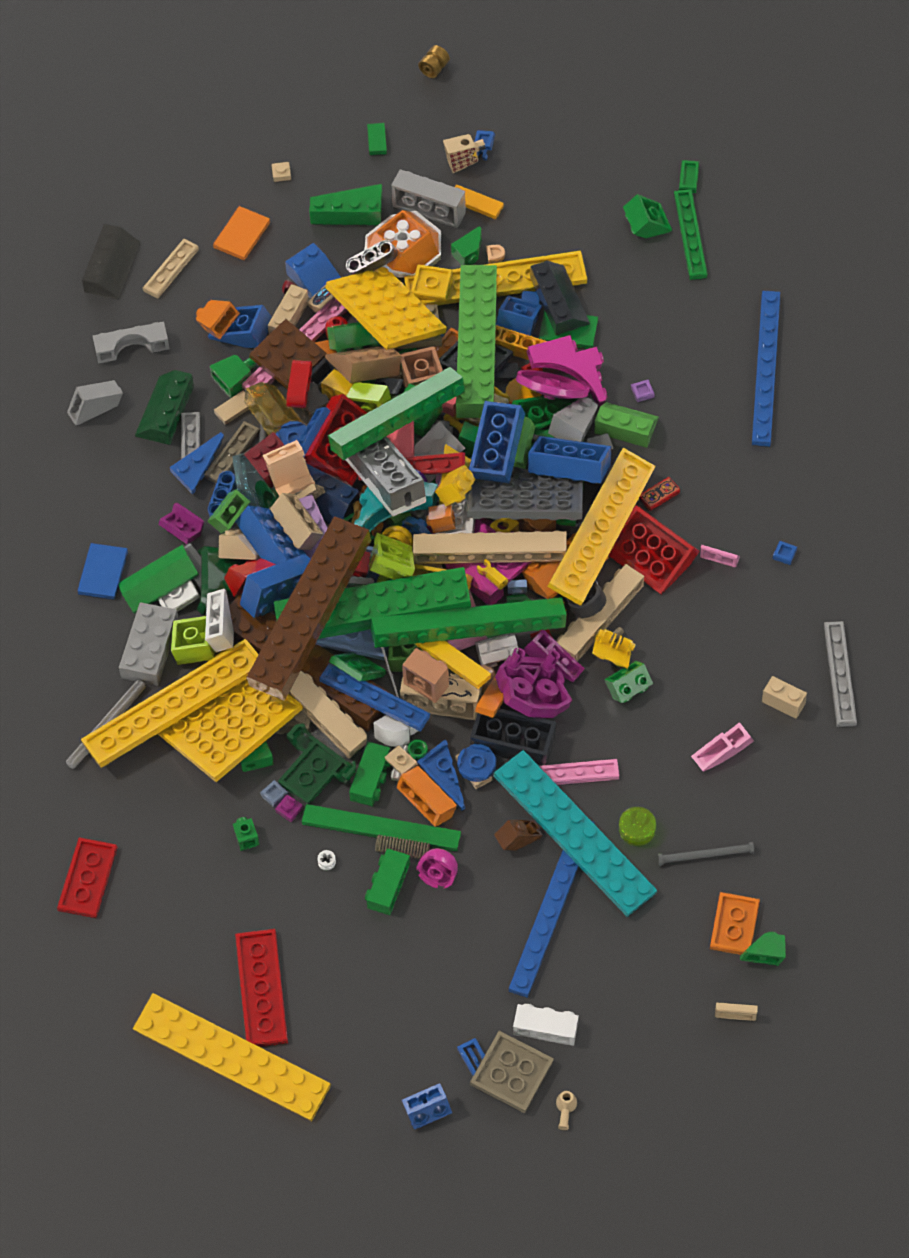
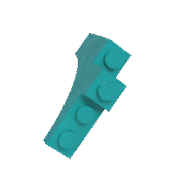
[354,482,439,533]

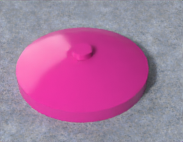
[516,370,590,400]

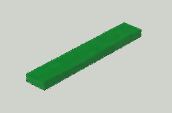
[674,189,708,280]

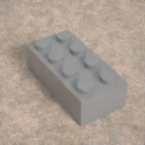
[391,169,466,228]
[119,603,179,686]

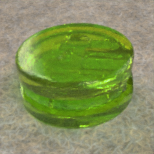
[619,807,656,846]

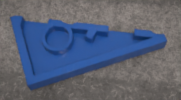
[170,432,224,494]
[417,740,465,811]

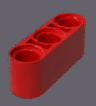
[286,360,312,408]

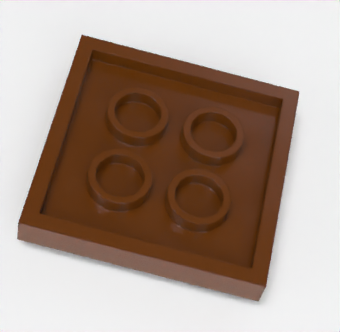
[249,319,327,390]

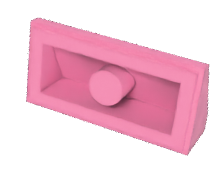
[700,545,740,567]

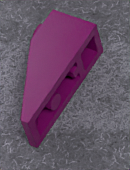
[523,630,585,682]

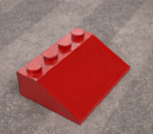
[304,394,367,486]
[609,505,700,595]

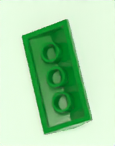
[118,544,199,614]

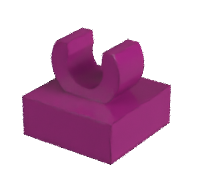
[275,795,303,822]

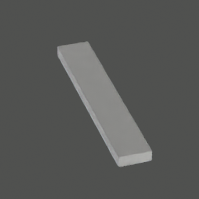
[824,621,857,727]

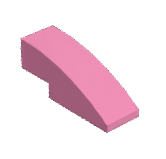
[691,722,754,772]

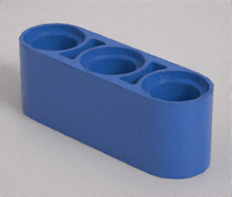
[208,471,237,518]

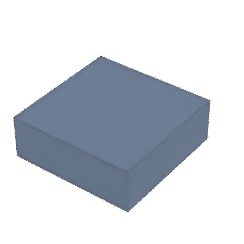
[260,780,288,808]

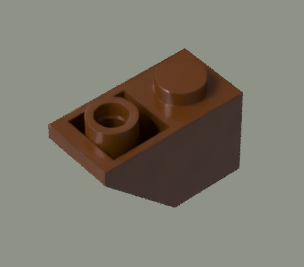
[494,820,543,850]

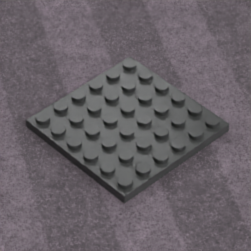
[467,458,583,521]

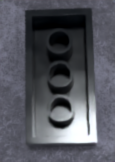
[470,708,556,766]

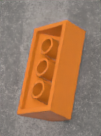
[522,532,609,599]

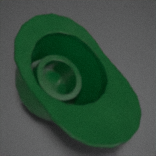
[255,480,279,508]

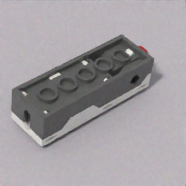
[345,436,426,516]

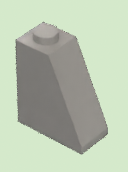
[67,380,123,425]

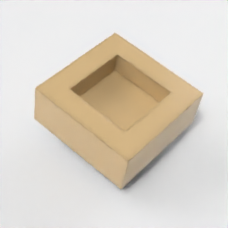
[272,162,291,182]

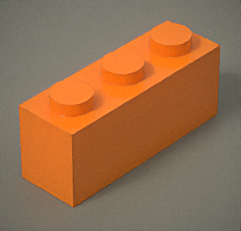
[396,766,457,827]

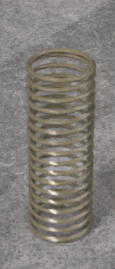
[375,834,430,859]

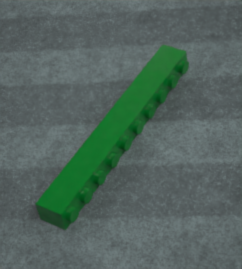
[371,597,567,648]

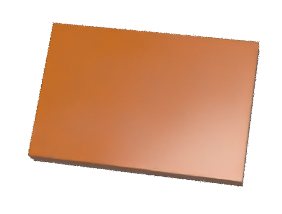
[213,206,270,261]
[710,892,760,955]

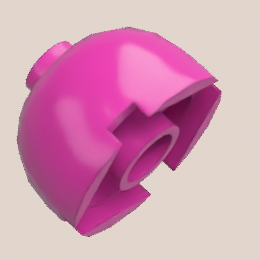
[417,848,458,888]

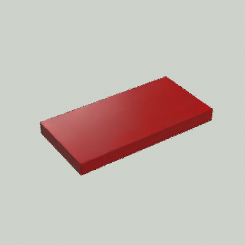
[57,837,118,918]

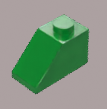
[451,226,482,265]
[740,932,786,966]

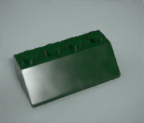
[135,370,194,445]

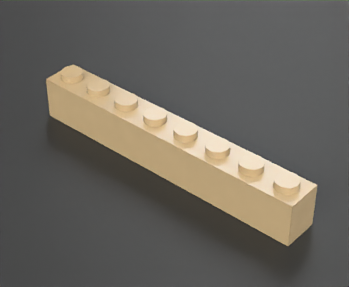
[413,531,567,564]

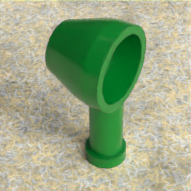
[408,740,428,761]

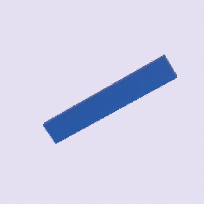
[319,663,430,732]

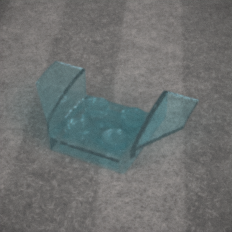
[232,448,263,508]

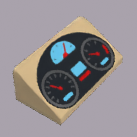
[307,285,334,313]

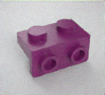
[158,503,204,544]

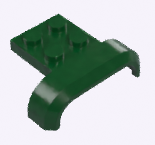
[197,546,247,616]
[278,724,356,805]

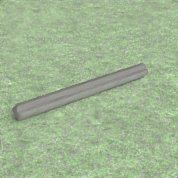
[66,680,146,769]

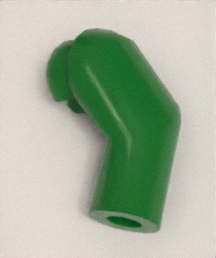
[506,594,531,603]

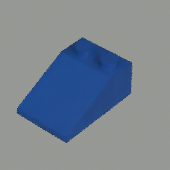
[285,243,341,298]
[208,305,272,348]

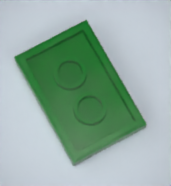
[539,311,598,349]
[329,652,387,681]

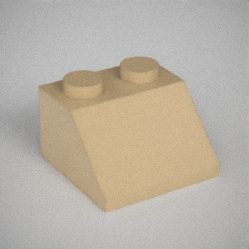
[219,528,260,560]

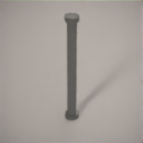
[658,842,754,866]

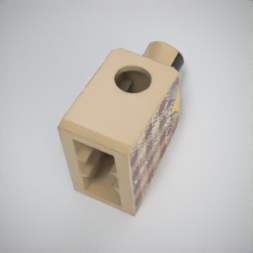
[443,134,486,173]

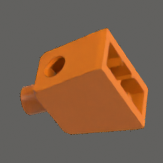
[196,300,240,340]

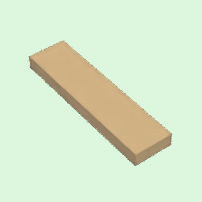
[143,239,199,299]

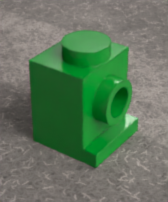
[233,817,259,851]

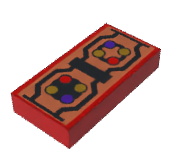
[639,477,680,511]

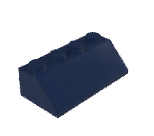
[306,463,360,525]

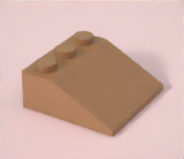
[325,347,401,383]

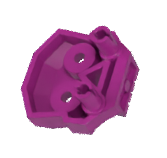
[495,648,572,718]

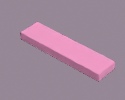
[539,759,619,785]

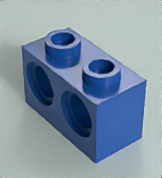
[402,1083,452,1130]

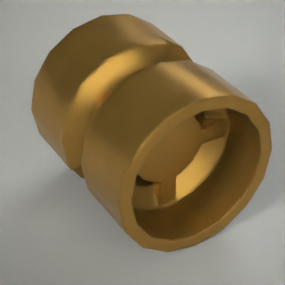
[418,45,450,78]

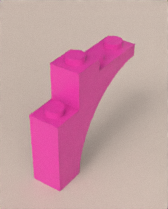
[527,336,607,406]

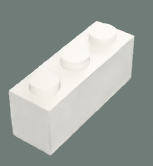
[513,1004,579,1046]

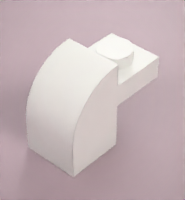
[374,715,418,747]

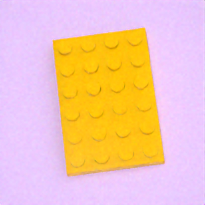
[325,267,447,350]

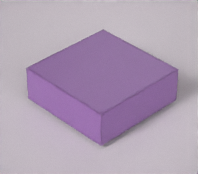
[631,380,655,402]

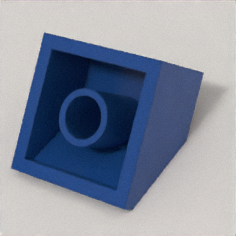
[496,295,542,336]

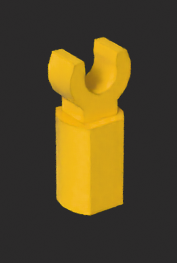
[477,559,508,590]

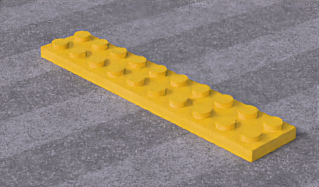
[404,251,587,306]
[547,448,656,605]
[81,639,259,768]
[133,993,331,1122]

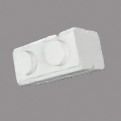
[475,633,518,667]

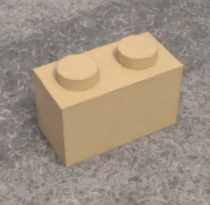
[762,676,807,719]

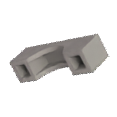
[93,322,169,363]

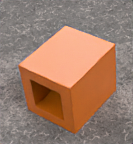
[426,504,456,533]

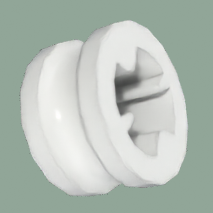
[318,850,336,870]

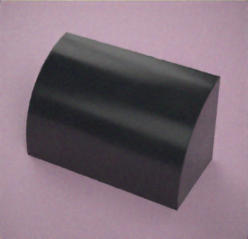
[308,358,338,395]

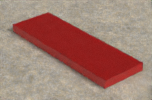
[235,929,288,1047]

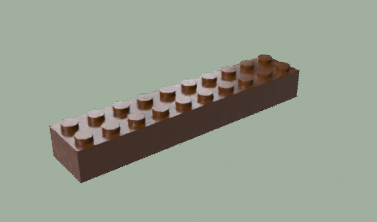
[247,516,371,701]
[229,593,391,732]

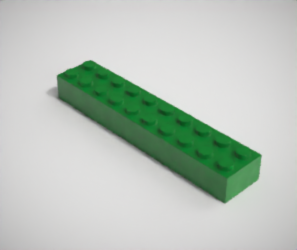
[274,567,471,639]

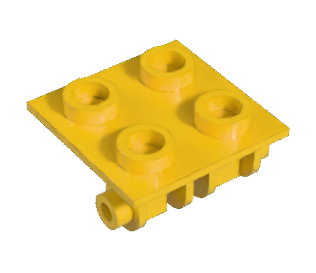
[592,629,635,669]

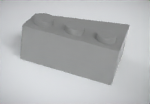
[548,397,598,442]

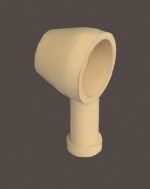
[556,1091,577,1131]

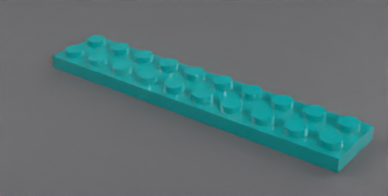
[493,750,657,917]

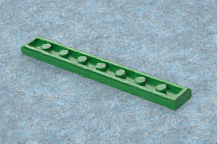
[302,804,461,852]

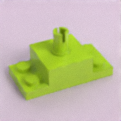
[369,533,415,583]

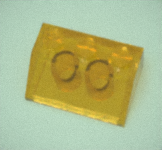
[244,382,303,435]

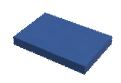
[78,543,128,600]

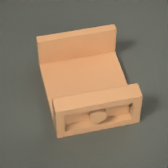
[263,440,315,496]

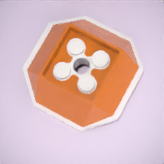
[365,210,441,278]

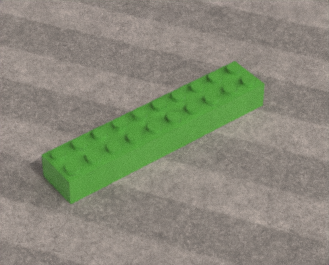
[456,265,497,418]

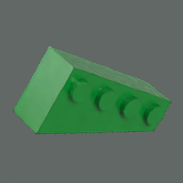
[309,184,383,225]

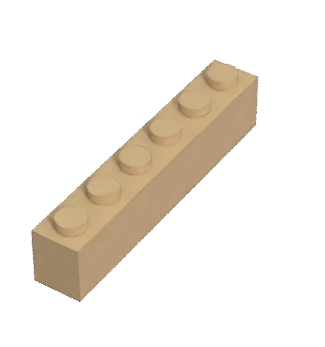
[556,564,644,662]
[289,671,367,759]

